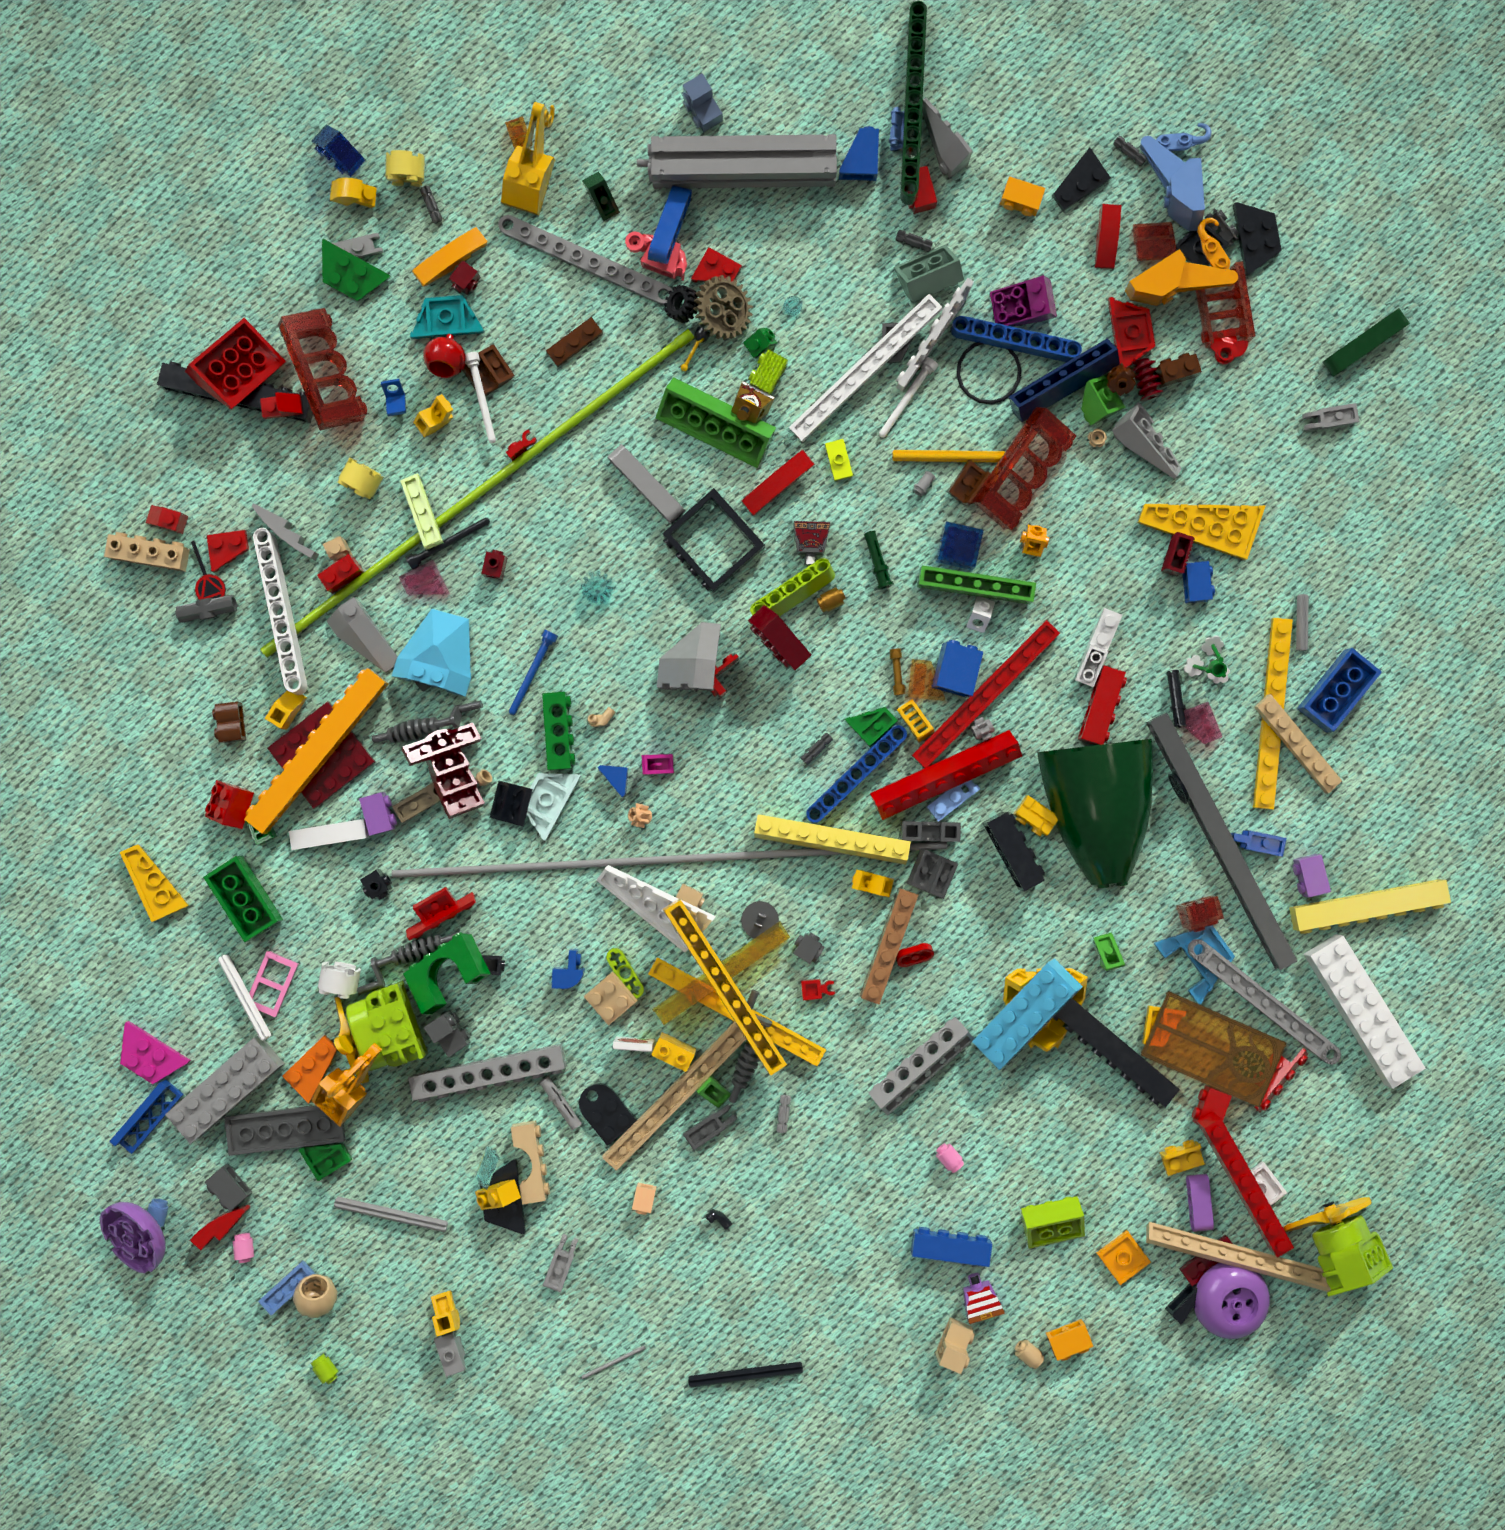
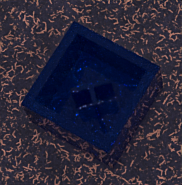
[936,521,984,570]

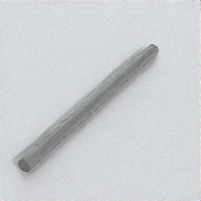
[582,1345,646,1379]

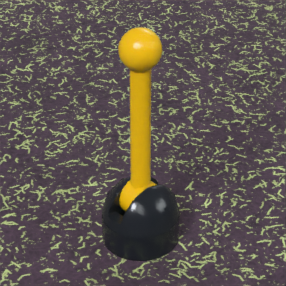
[681,326,710,371]

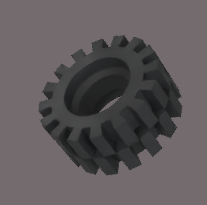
[664,285,698,323]

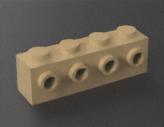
[104,532,190,572]

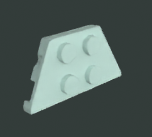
[527,773,581,841]

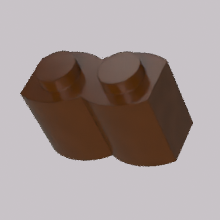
[212,701,246,743]

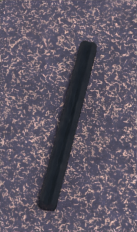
[688,1362,803,1388]

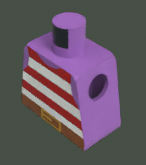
[963,1273,1005,1324]

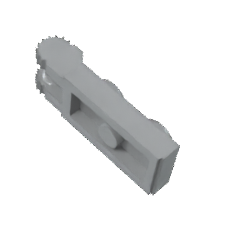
[1302,403,1359,431]
[543,1234,578,1292]

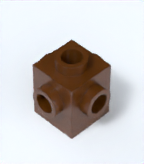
[1107,363,1136,396]

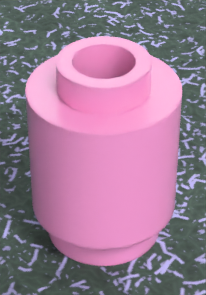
[936,1143,964,1173]
[233,1233,254,1263]

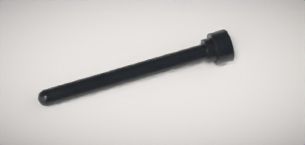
[405,518,490,570]

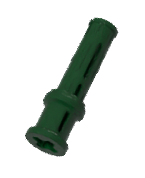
[864,530,894,590]

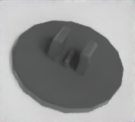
[741,901,779,939]

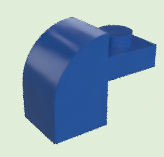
[552,949,585,989]

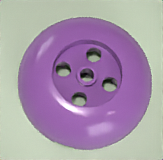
[100,1202,166,1273]
[1194,1263,1270,1339]

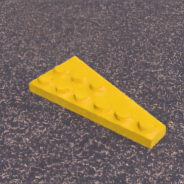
[1137,504,1266,560]

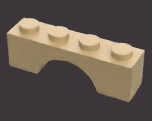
[511,1120,550,1205]

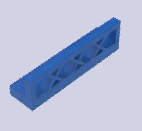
[109,1079,184,1154]

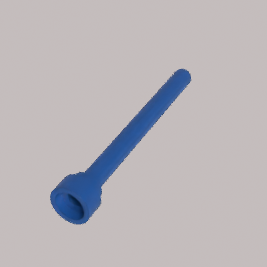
[509,629,558,715]

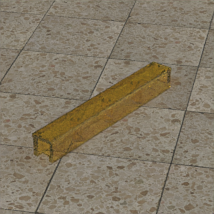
[652,921,790,1025]

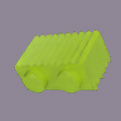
[748,349,788,395]

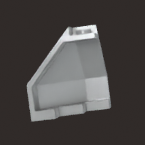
[657,622,721,691]

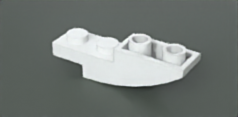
[1075,608,1123,687]

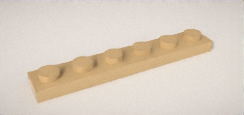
[1254,694,1342,794]

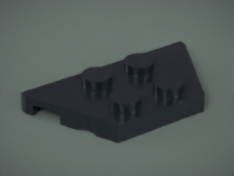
[1233,202,1282,276]
[480,1158,526,1234]

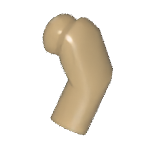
[587,707,616,727]

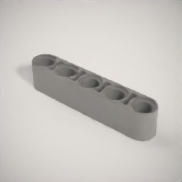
[607,444,685,524]

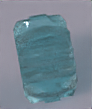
[581,571,614,604]

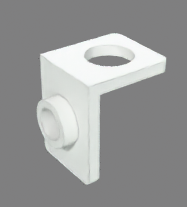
[967,597,995,633]

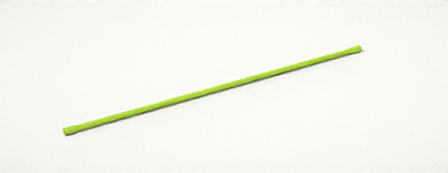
[260,329,694,658]

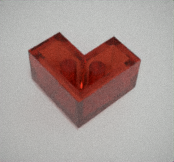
[1176,895,1224,932]

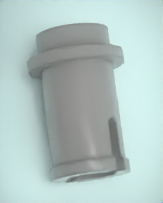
[913,471,936,497]

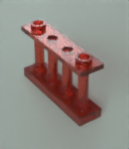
[1196,261,1256,348]

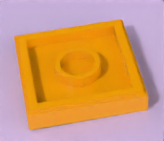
[1096,1230,1151,1286]

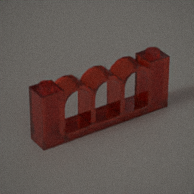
[278,308,367,431]
[972,407,1076,530]

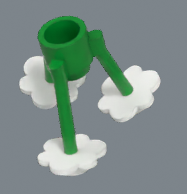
[1184,635,1230,684]

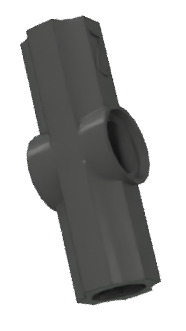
[175,595,237,623]

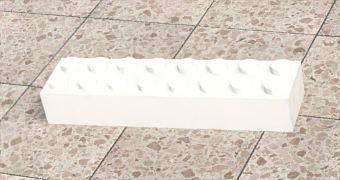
[1303,934,1426,1089]

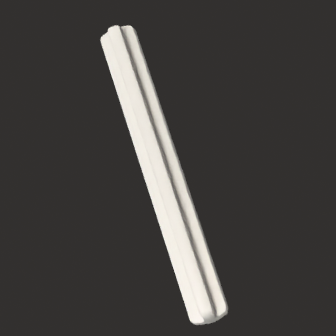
[218,955,271,1041]

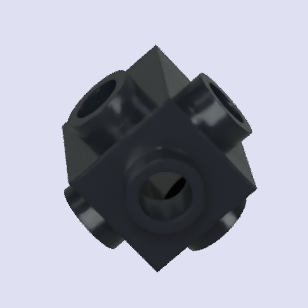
[360,869,392,900]

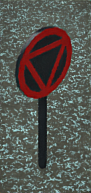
[191,541,226,600]

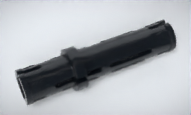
[1166,670,1187,728]

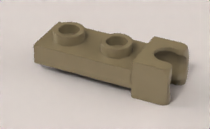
[392,782,441,823]

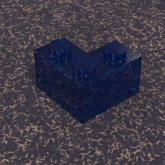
[311,124,366,177]

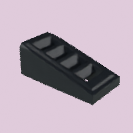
[1165,1283,1198,1325]

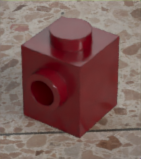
[449,260,481,295]
[481,550,508,580]

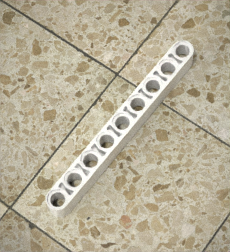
[253,528,307,695]

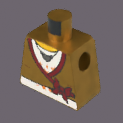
[731,381,775,423]

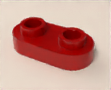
[896,943,934,967]

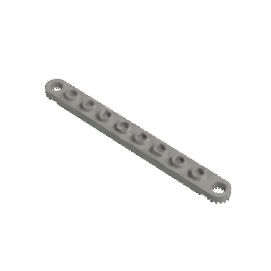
[498,215,673,305]
[1188,939,1341,1065]

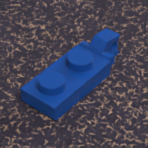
[1231,830,1287,857]

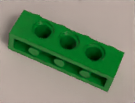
[542,692,575,771]

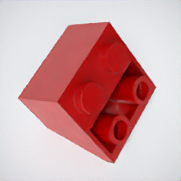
[205,780,254,829]

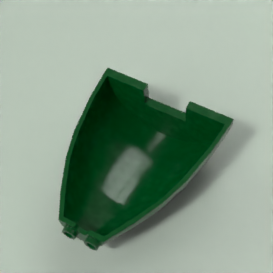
[1037,739,1153,888]

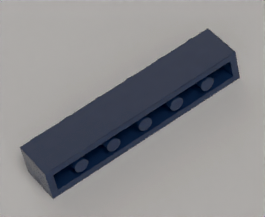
[1009,338,1120,423]

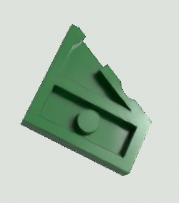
[845,707,898,747]
[299,1143,352,1181]

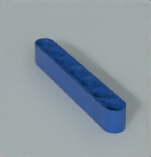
[950,316,1082,362]
[806,725,907,823]

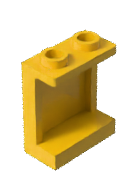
[652,1032,696,1072]

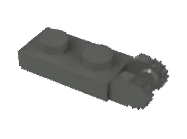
[683,1104,737,1150]

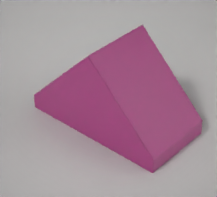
[641,754,674,775]

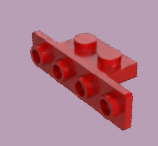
[406,887,476,941]
[1253,1048,1308,1113]

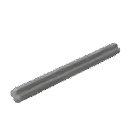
[334,1197,448,1232]

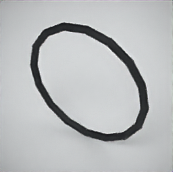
[956,342,1021,404]

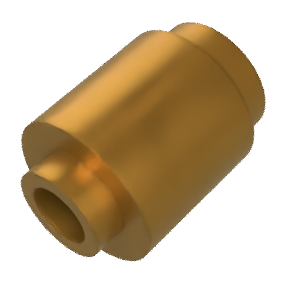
[816,587,846,612]

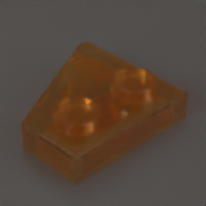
[908,659,945,701]

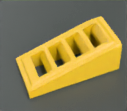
[897,699,934,743]

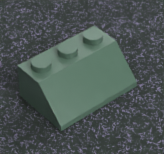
[894,244,964,303]

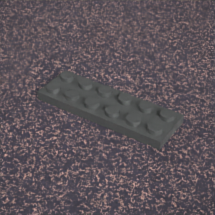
[224,1105,346,1156]

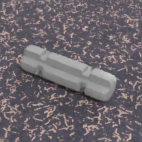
[776,1095,791,1133]

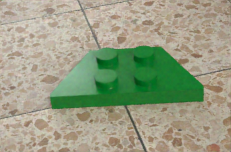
[322,239,391,301]

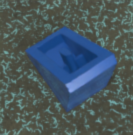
[597,765,629,797]

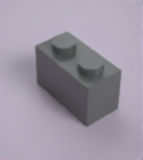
[205,1163,252,1211]

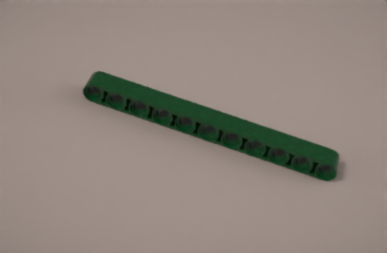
[900,1,927,205]

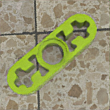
[606,948,644,998]

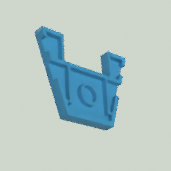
[1153,925,1235,1005]

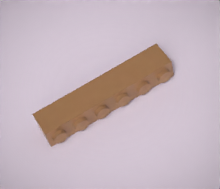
[860,887,918,1004]

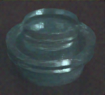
[783,296,802,315]

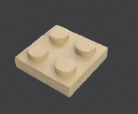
[584,972,638,1026]

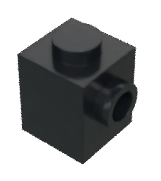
[482,955,505,976]

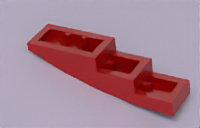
[741,450,815,515]

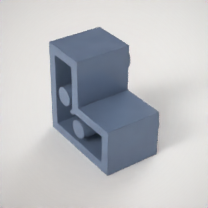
[682,73,723,133]

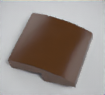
[462,344,515,396]

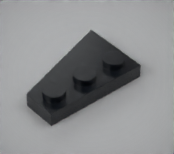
[1052,147,1111,211]

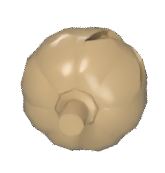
[293,1274,338,1318]

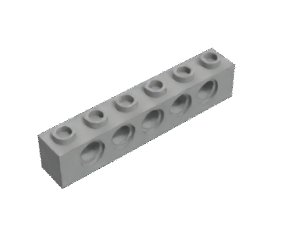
[868,1017,974,1115]

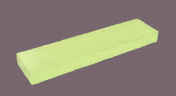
[400,473,444,550]

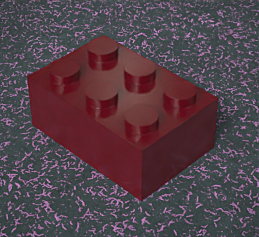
[747,605,812,671]

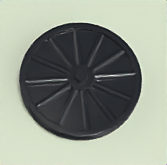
[1168,772,1190,804]

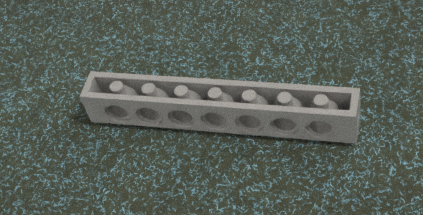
[408,1044,567,1102]

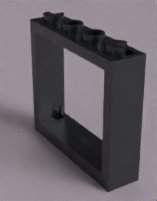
[662,488,765,593]

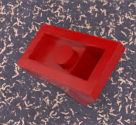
[260,392,303,419]

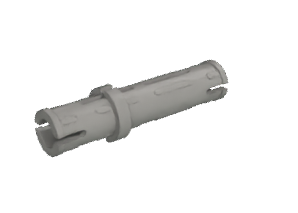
[539,1076,582,1130]

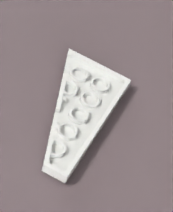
[896,278,974,392]
[596,865,716,953]

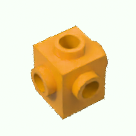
[1020,525,1049,557]

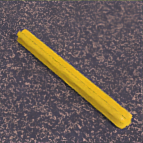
[892,450,1006,463]

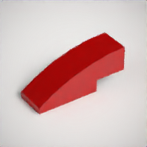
[1095,204,1122,269]
[189,1204,250,1250]

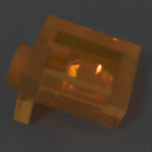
[505,116,533,149]

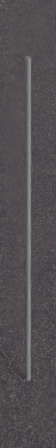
[392,842,947,878]

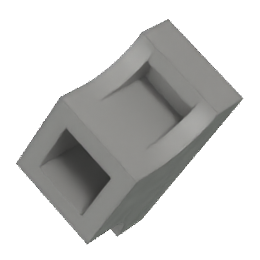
[434,1331,466,1377]

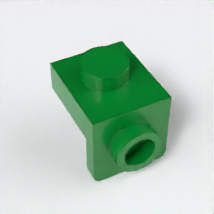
[743,328,777,358]

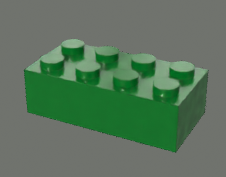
[203,855,283,942]

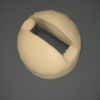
[475,769,492,786]

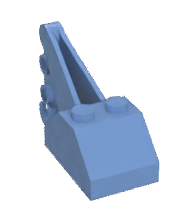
[1140,123,1212,231]

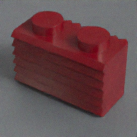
[1161,532,1195,577]

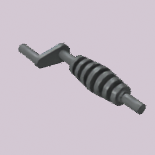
[372,700,483,743]
[357,932,458,995]
[729,989,772,1103]

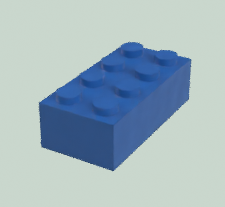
[1296,648,1382,733]

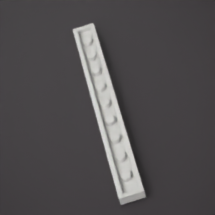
[789,294,942,443]

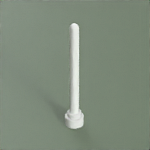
[465,352,496,443]
[879,357,939,438]

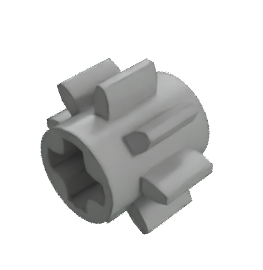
[971,717,995,742]

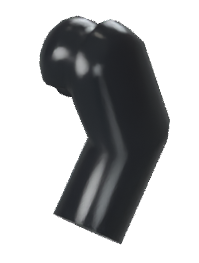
[705,1209,732,1230]

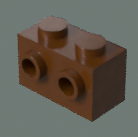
[1155,353,1202,388]

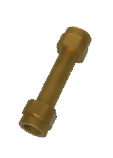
[889,648,905,695]

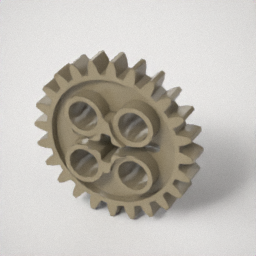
[694,275,753,340]

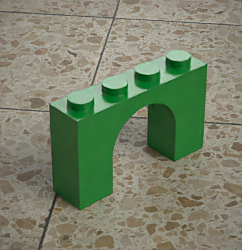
[403,932,490,1014]

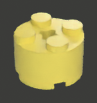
[385,150,425,187]
[338,457,384,499]

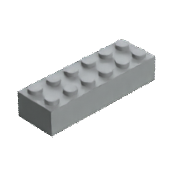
[165,1036,285,1144]

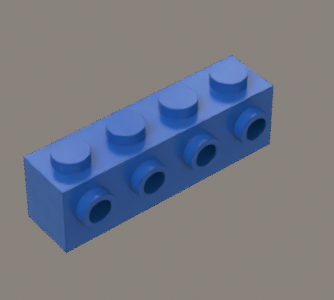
[910,1227,992,1267]

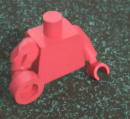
[625,232,687,281]

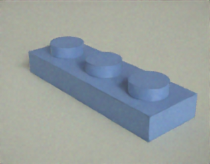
[258,1260,315,1315]

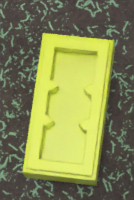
[825,439,853,481]

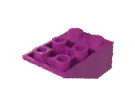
[990,275,1057,327]

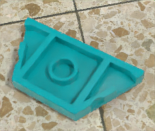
[410,295,485,339]

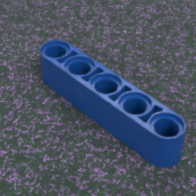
[648,185,692,264]

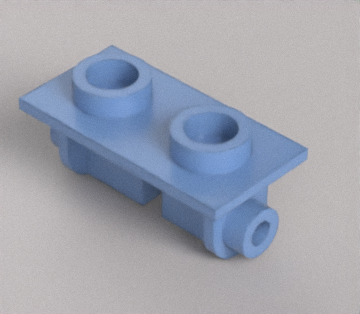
[889,107,904,151]

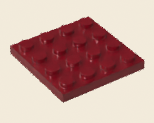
[267,701,376,809]

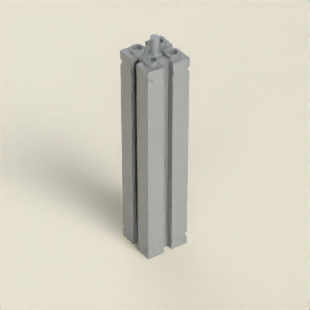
[637,134,837,189]

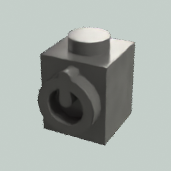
[793,932,824,964]

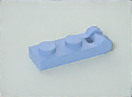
[926,780,980,822]

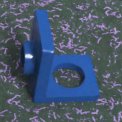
[381,379,406,417]

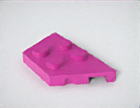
[120,1021,191,1084]

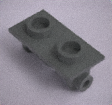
[1205,208,1239,247]

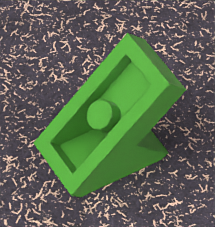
[1093,932,1125,971]

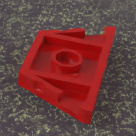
[1108,297,1155,368]

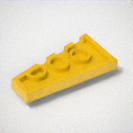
[120,844,189,922]

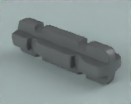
[1113,136,1147,166]
[420,186,442,224]
[896,230,933,252]
[801,733,833,765]

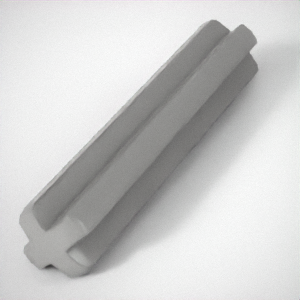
[1296,594,1309,651]

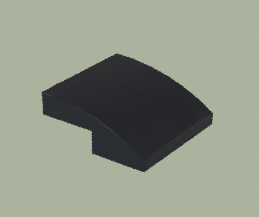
[489,781,533,827]

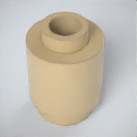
[1015,1340,1044,1369]

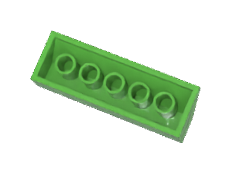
[655,377,776,468]

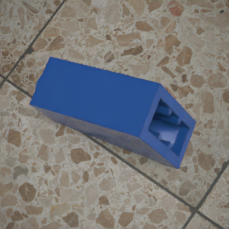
[838,126,879,181]

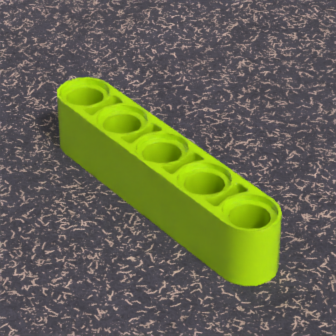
[750,558,835,617]

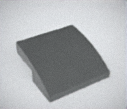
[907,848,958,899]

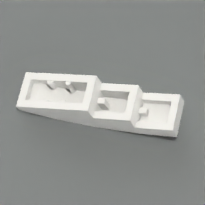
[289,819,369,850]

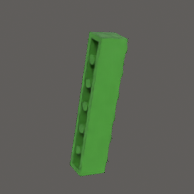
[917,565,1036,605]

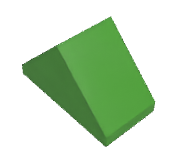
[696,1075,731,1108]

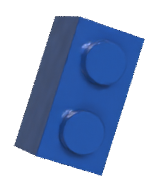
[1182,561,1215,604]

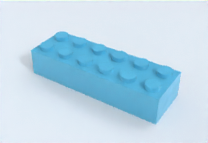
[972,958,1083,1070]

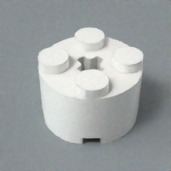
[318,962,361,999]

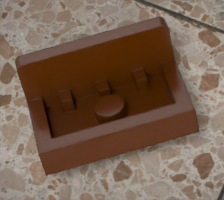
[947,460,991,505]

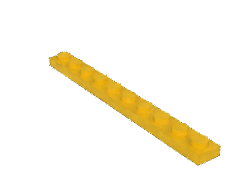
[1253,618,1293,810]
[648,957,826,1066]

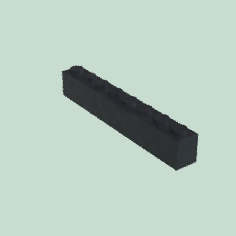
[157,361,316,423]
[1053,998,1180,1107]

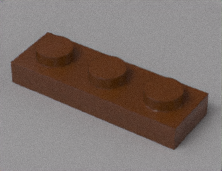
[546,317,603,367]

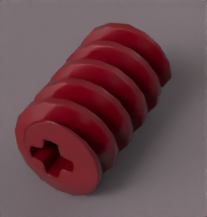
[1131,358,1163,402]

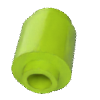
[310,1353,338,1384]

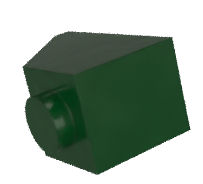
[582,171,620,221]

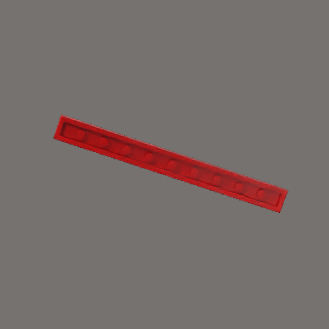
[911,620,1060,768]

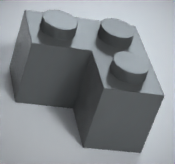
[424,1010,471,1057]

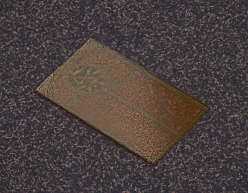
[1140,991,1287,1108]

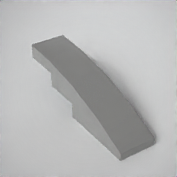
[252,503,319,561]

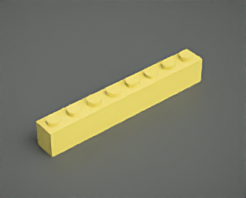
[754,814,911,865]
[1289,879,1451,934]

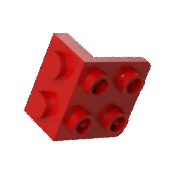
[710,654,739,698]

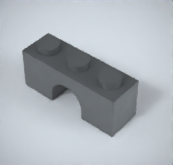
[900,821,961,842]

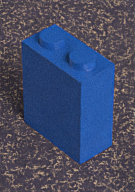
[931,640,983,698]

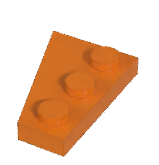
[282,1035,337,1104]

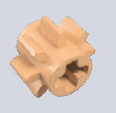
[628,803,652,828]

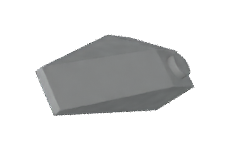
[922,97,973,179]
[1112,402,1181,479]
[327,597,398,673]

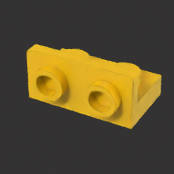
[1160,1140,1205,1176]

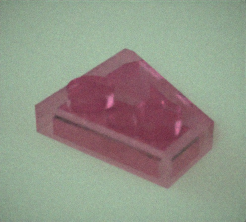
[399,560,450,595]
[1184,701,1222,744]

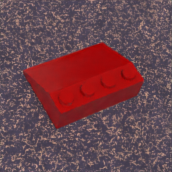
[185,318,286,410]

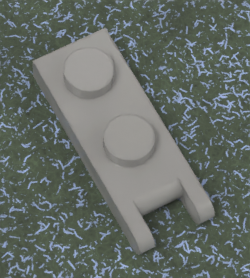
[332,233,383,259]

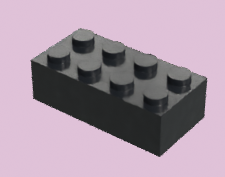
[982,812,1045,892]

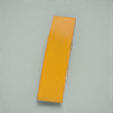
[412,227,488,287]

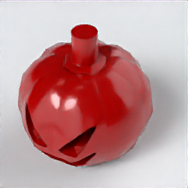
[423,334,466,378]

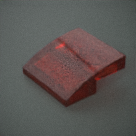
[1133,222,1176,261]

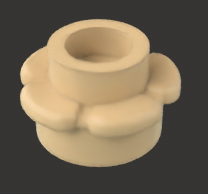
[1088,429,1107,447]

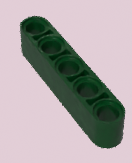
[1323,308,1410,377]

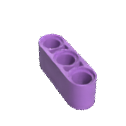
[1186,1174,1214,1232]

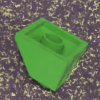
[1081,375,1125,426]

